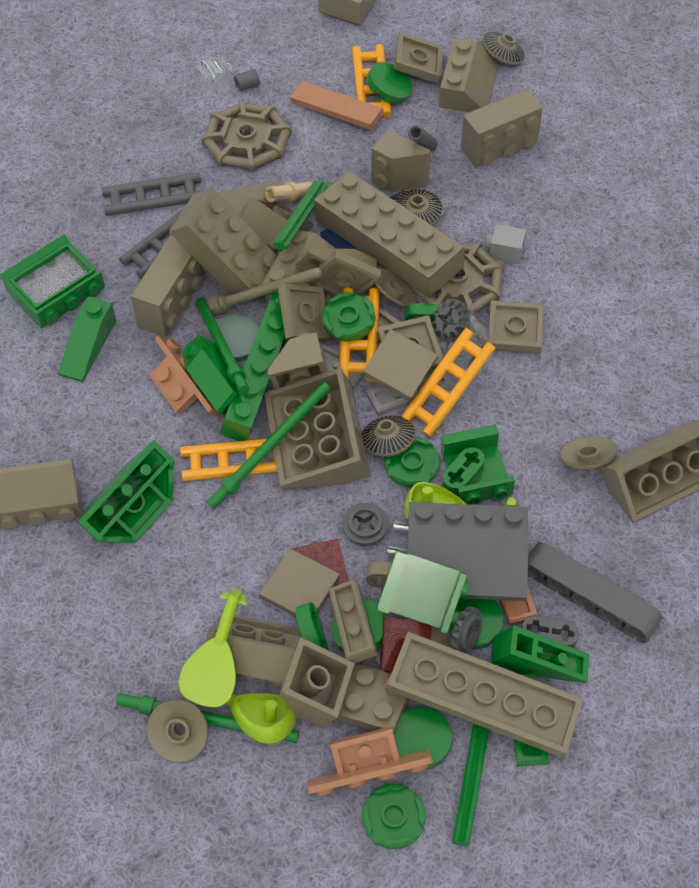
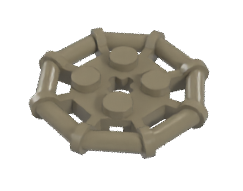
[201,100,292,171]
[410,242,504,317]

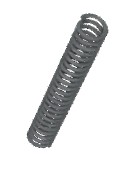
[408,125,438,151]

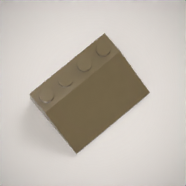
[264,367,371,489]

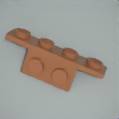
[149,335,226,418]
[307,726,433,796]

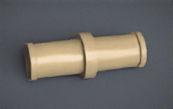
[265,181,312,203]

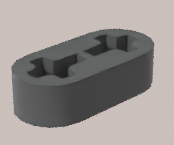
[521,616,579,648]

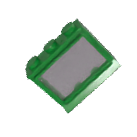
[0,234,105,329]

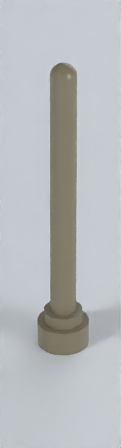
[208,268,322,316]

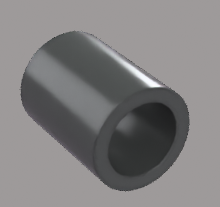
[234,69,260,91]

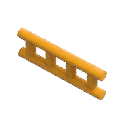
[352,44,392,118]
[339,288,379,382]
[401,328,496,437]
[180,438,278,481]

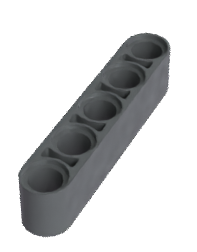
[528,542,663,643]

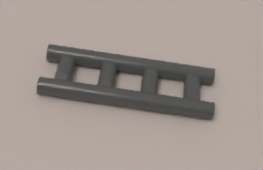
[101,172,203,216]
[119,209,183,279]

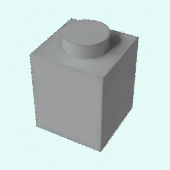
[486,224,526,264]

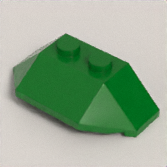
[77,440,174,543]

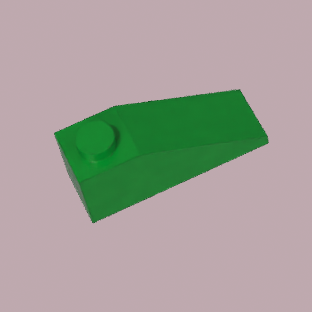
[58,296,116,382]
[182,335,238,413]
[491,625,589,683]

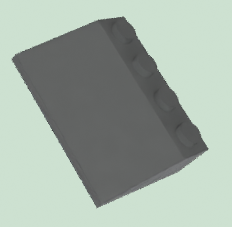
[407,502,529,601]

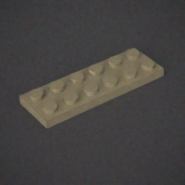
[386,632,583,758]

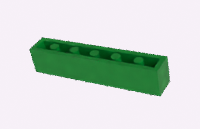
[219,291,285,441]

